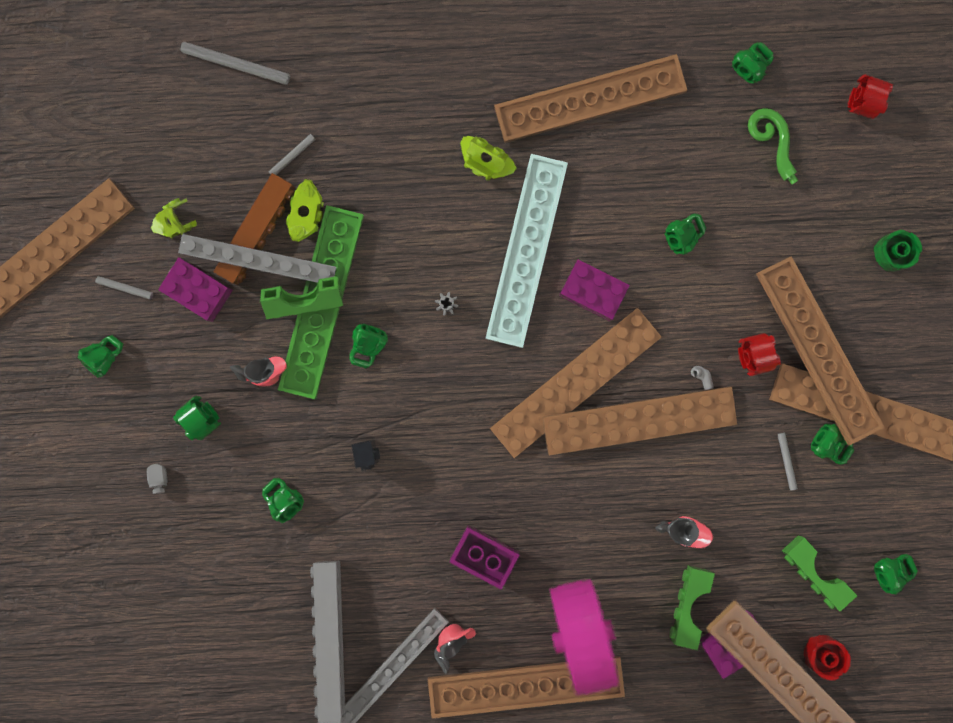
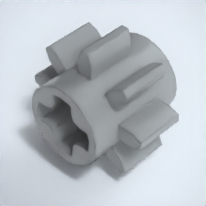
[435,292,458,316]

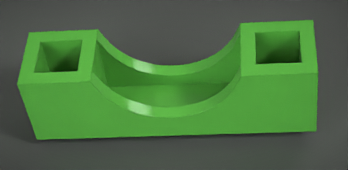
[260,276,343,319]
[782,535,857,612]
[669,565,715,650]

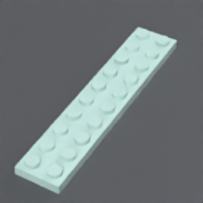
[486,154,568,348]

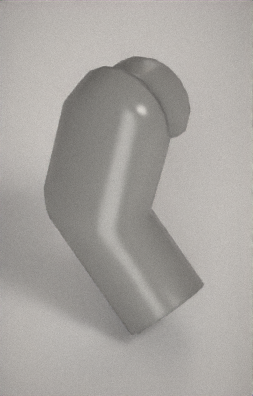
[691,366,714,390]

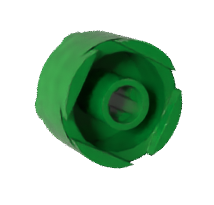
[874,230,922,271]
[173,396,221,440]

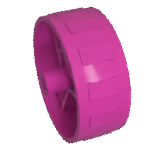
[550,579,619,696]

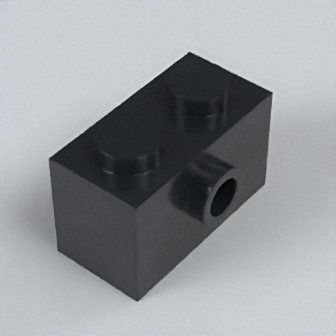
[352,440,380,471]

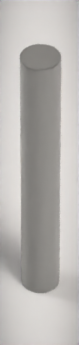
[269,134,316,175]
[96,276,153,300]
[777,432,798,490]

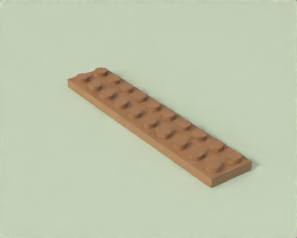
[494,54,687,143]
[0,178,135,318]
[756,256,885,445]
[490,308,661,458]
[769,364,953,461]
[542,386,737,455]
[706,600,856,723]
[428,656,625,718]

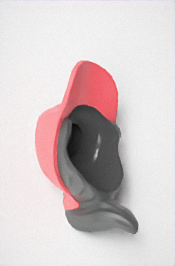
[230,356,287,387]
[655,516,713,548]
[434,624,476,674]

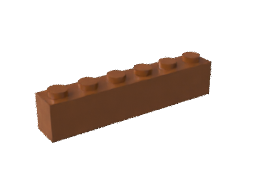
[213,173,295,286]

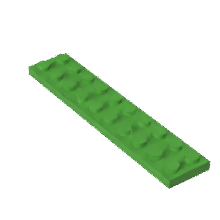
[278,205,364,399]

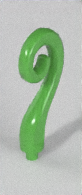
[748,108,798,185]

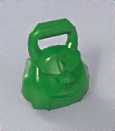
[732,42,774,84]
[665,213,706,255]
[349,324,388,368]
[78,335,123,378]
[811,424,854,465]
[262,478,304,523]
[874,554,918,594]

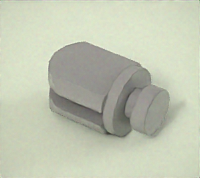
[147,464,168,494]

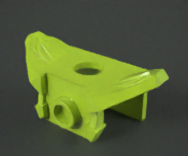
[460,136,517,180]
[286,179,324,242]
[151,198,197,238]

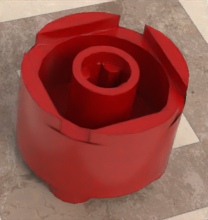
[848,74,893,119]
[738,333,781,376]
[804,635,851,680]

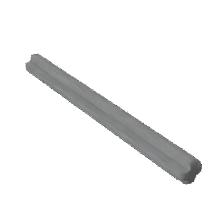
[180,42,290,85]

